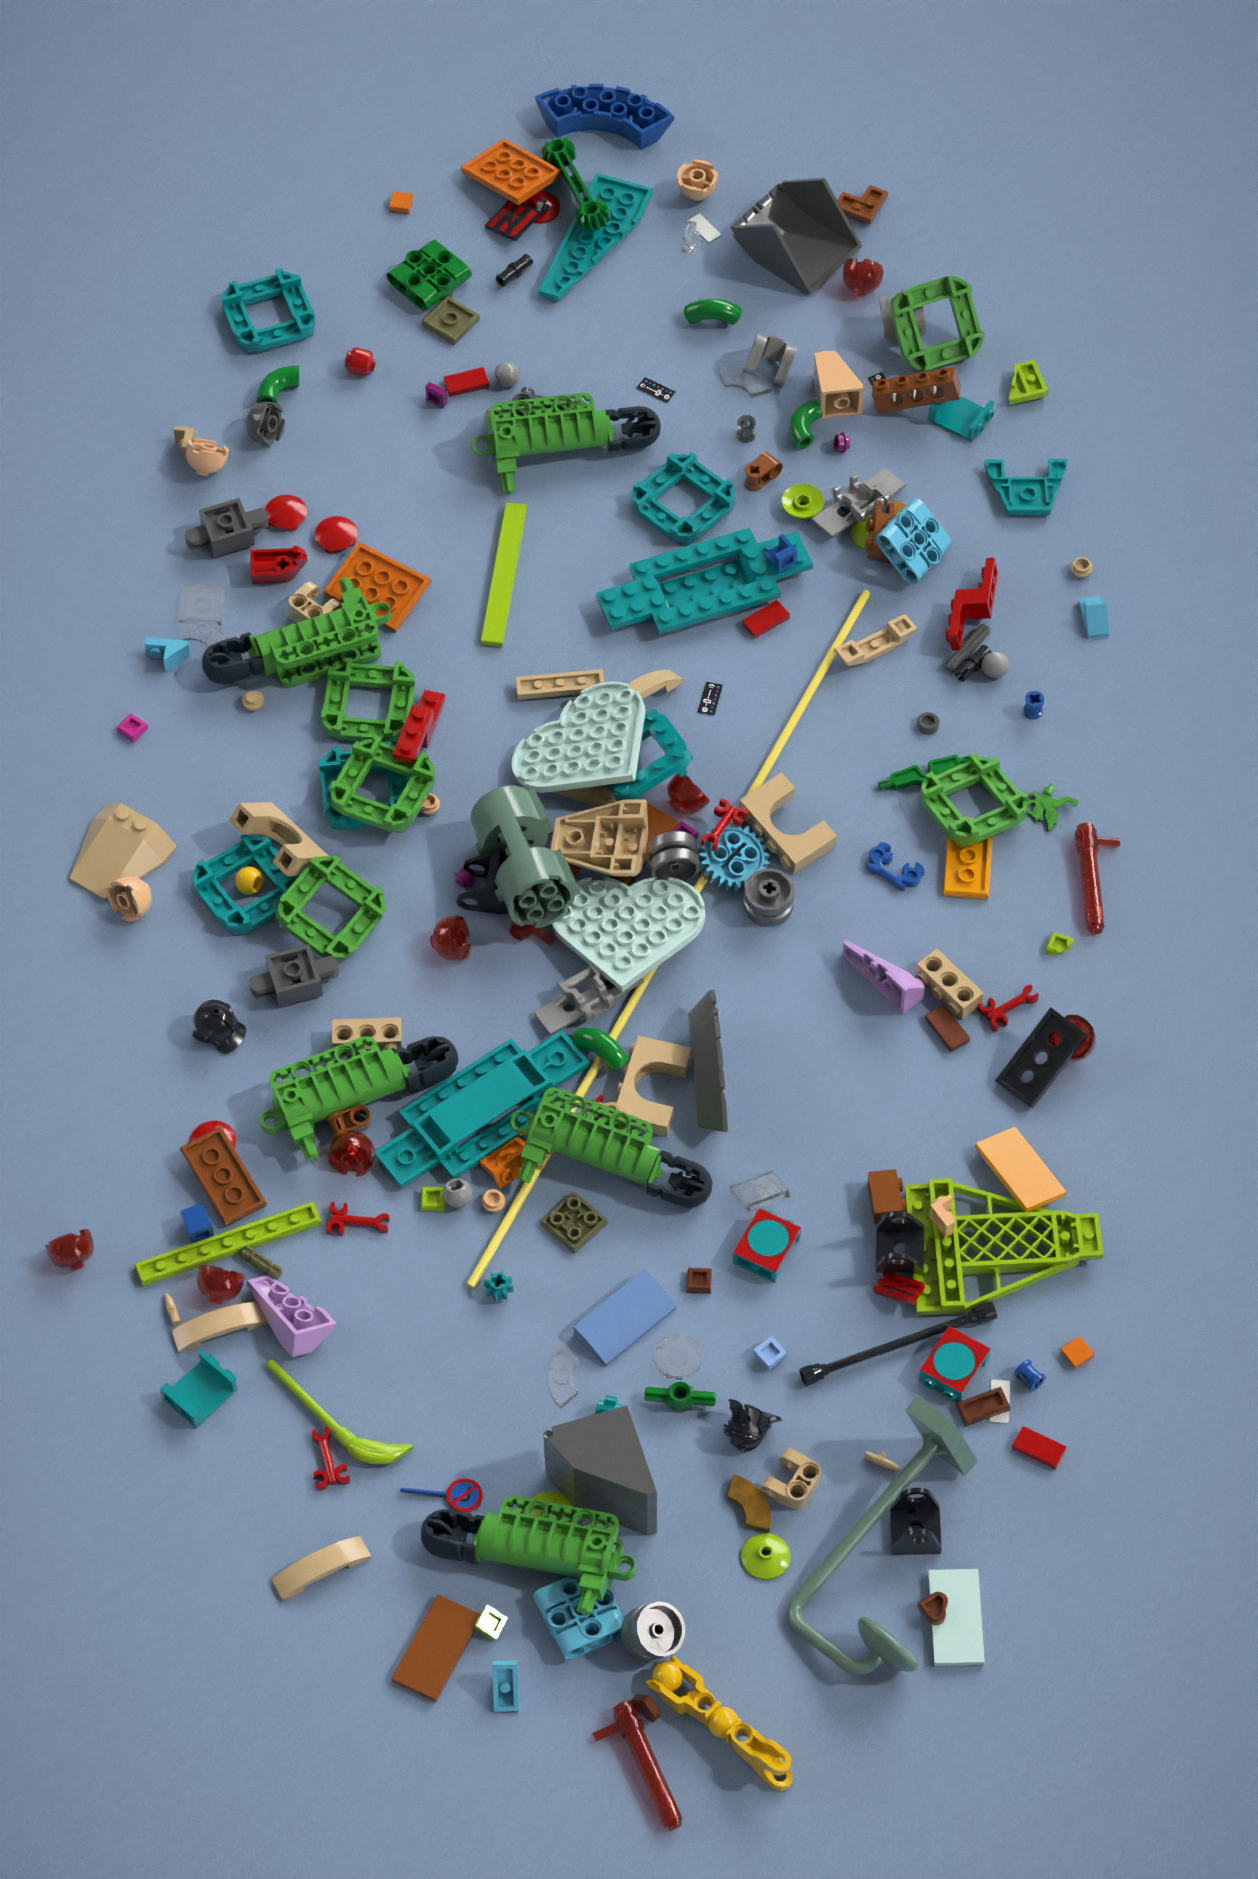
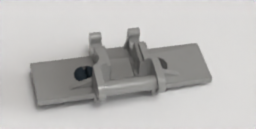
[812,468,906,538]
[534,964,644,1035]

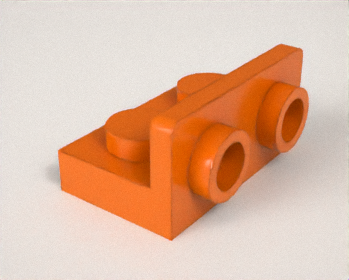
[479,1136,526,1189]

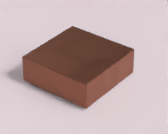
[687,1268,712,1294]

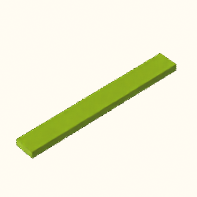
[481,503,527,647]
[134,1202,322,1287]

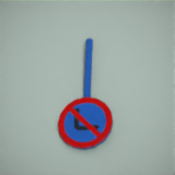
[400,1478,483,1512]

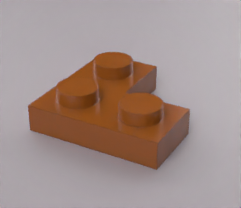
[837,185,888,225]

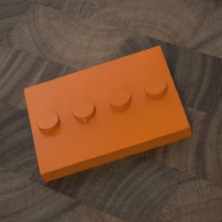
[461,138,562,205]
[324,542,431,633]

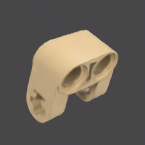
[289,581,341,623]
[760,1448,821,1510]

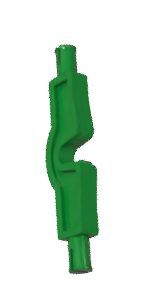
[878,754,971,791]

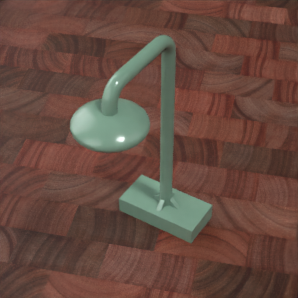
[787,1396,978,1675]

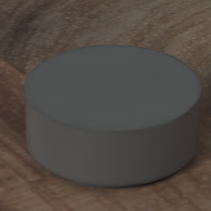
[917,712,939,735]

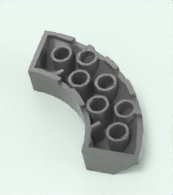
[688,990,728,1132]

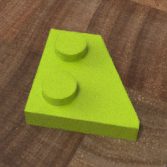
[1008,360,1048,405]

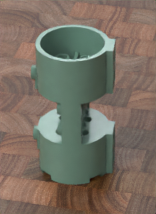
[471,786,580,928]

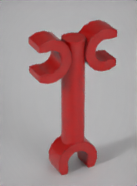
[701,798,748,851]
[978,984,1039,1032]
[326,1201,390,1236]
[312,1426,350,1491]

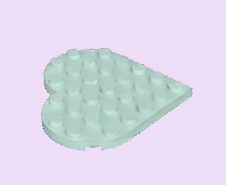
[512,681,645,793]
[552,877,705,992]

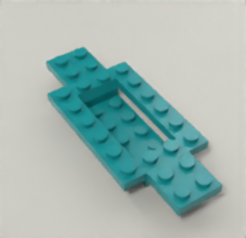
[596,527,813,635]
[374,1030,590,1189]

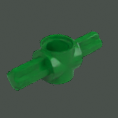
[644,1381,716,1412]

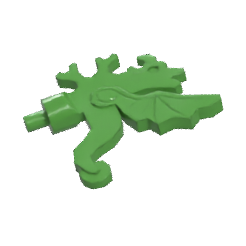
[1027,783,1078,831]

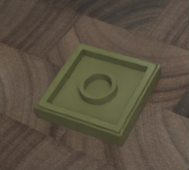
[422,296,480,345]

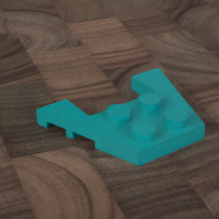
[984,459,1068,515]

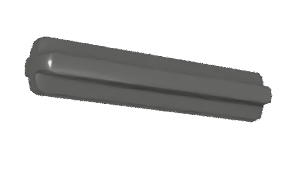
[945,624,990,673]

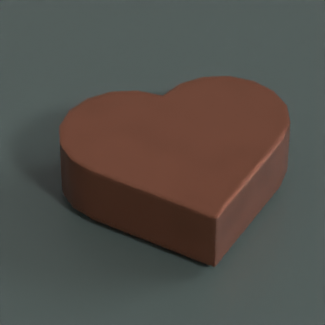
[917,1592,948,1625]
[630,1694,661,1722]

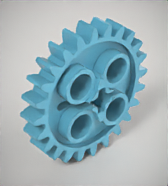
[697,822,770,892]

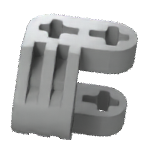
[879,295,926,345]
[743,332,797,386]

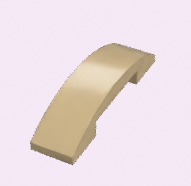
[834,614,918,666]
[629,670,684,700]
[172,1302,269,1353]
[272,1536,371,1601]

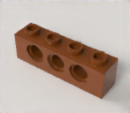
[872,367,961,414]

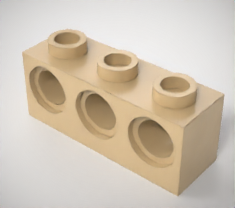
[916,949,984,1020]
[332,1017,402,1056]

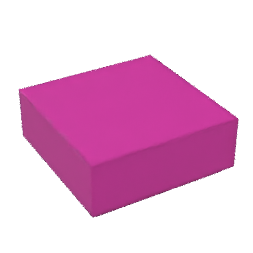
[117,713,148,743]

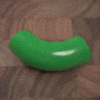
[683,298,742,325]
[256,366,299,404]
[789,398,823,450]
[572,1028,629,1071]

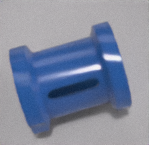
[1024,691,1045,719]
[1014,1359,1046,1391]

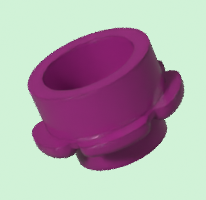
[833,432,851,453]
[454,868,475,889]

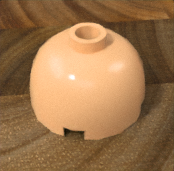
[677,159,718,201]
[186,438,229,476]
[107,876,152,922]

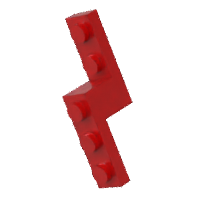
[946,557,998,651]
[393,689,446,764]

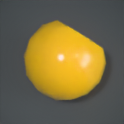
[235,867,263,895]

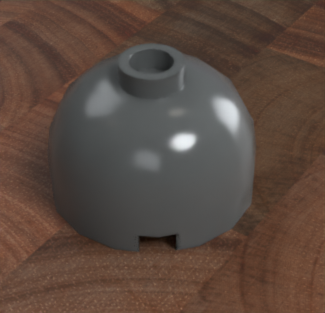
[245,402,285,445]

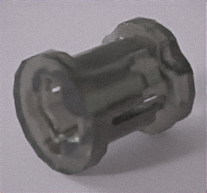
[737,415,756,443]

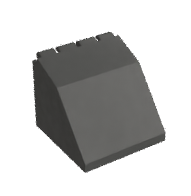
[731,178,862,294]
[543,1405,657,1535]

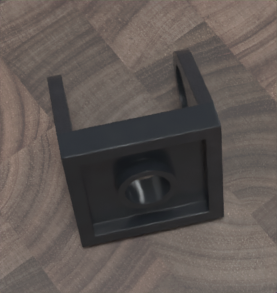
[456,851,509,914]
[876,1212,925,1273]
[890,1488,942,1555]

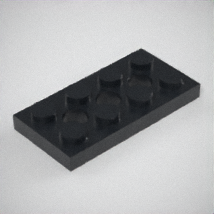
[995,1007,1088,1109]

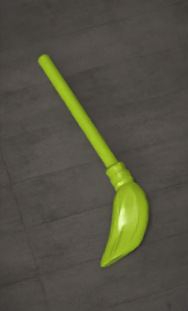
[267,1360,414,1464]

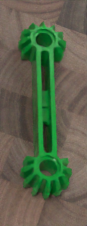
[542,136,610,233]

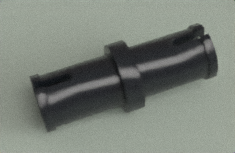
[496,254,533,287]
[954,645,992,682]

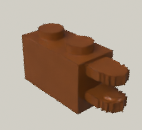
[865,500,896,563]
[867,1169,906,1224]

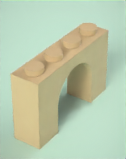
[739,772,838,874]
[229,802,328,876]
[615,1035,692,1137]

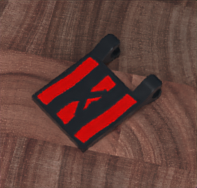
[485,197,550,241]

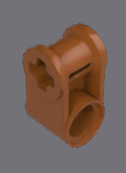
[744,452,783,491]
[325,1105,371,1142]

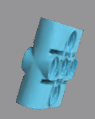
[875,498,952,584]
[533,1576,624,1660]

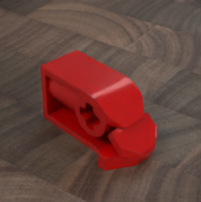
[250,546,307,584]

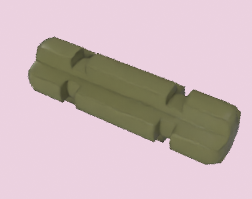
[240,1246,282,1280]

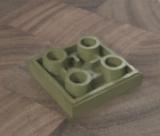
[541,1191,608,1254]

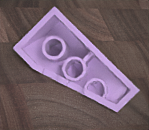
[842,940,925,1014]
[247,1275,337,1357]

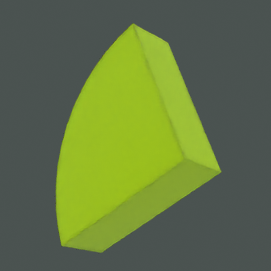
[1045,932,1075,955]

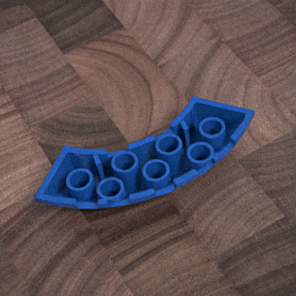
[535,84,675,150]

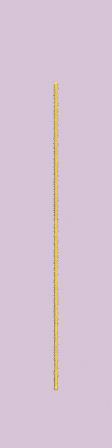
[466,590,871,1289]

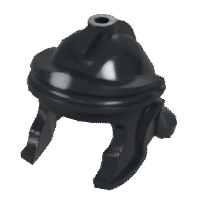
[192,999,246,1054]
[723,1399,782,1452]

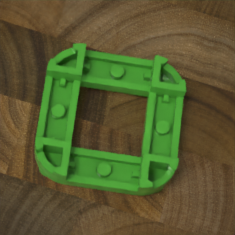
[890,276,985,371]
[321,658,415,743]
[330,736,435,834]
[920,753,1028,847]
[275,855,386,964]

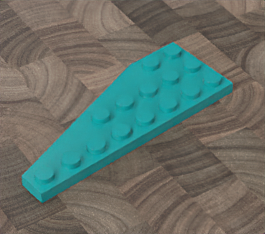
[539,173,653,301]

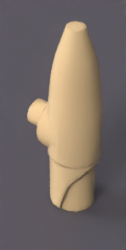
[165,1293,181,1326]
[864,1451,901,1470]

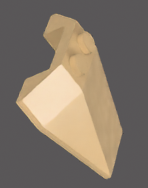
[551,799,648,876]
[69,803,177,901]

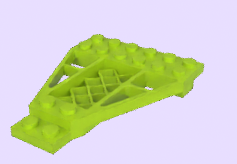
[904,1178,1104,1316]

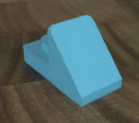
[1078,596,1110,639]
[144,637,191,672]
[492,1660,519,1712]

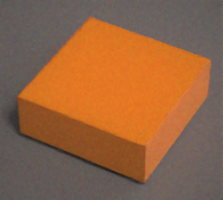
[389,191,413,214]
[1060,1336,1095,1369]

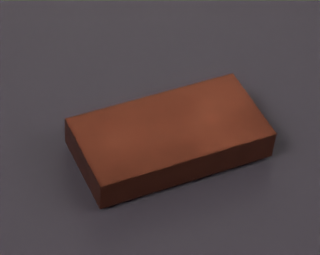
[925,1004,970,1052]
[956,1387,1010,1427]

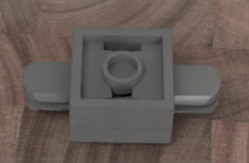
[185,498,269,557]
[249,944,339,1007]

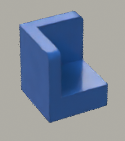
[765,534,797,573]
[180,1203,214,1243]

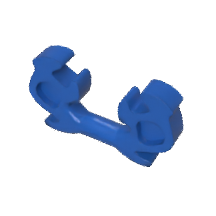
[867,842,924,891]

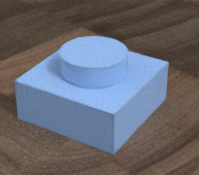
[753,1336,787,1371]

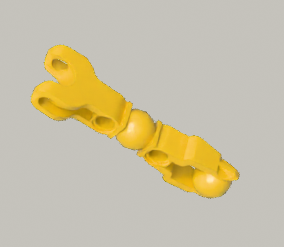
[646,1655,793,1791]

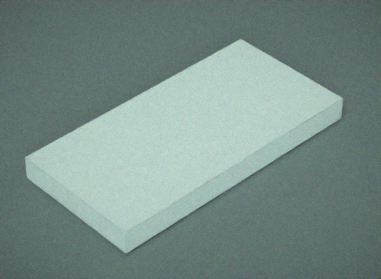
[928,1569,985,1666]

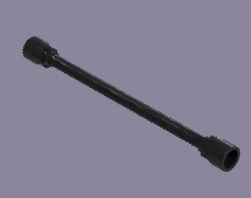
[799,1301,997,1386]

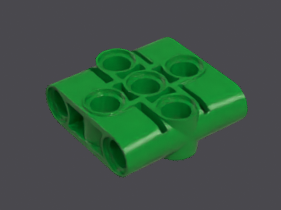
[386,239,472,311]

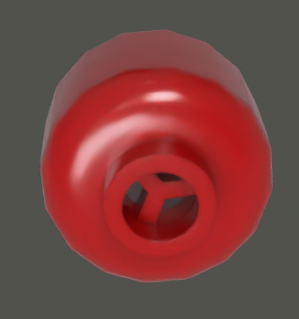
[344,347,376,377]

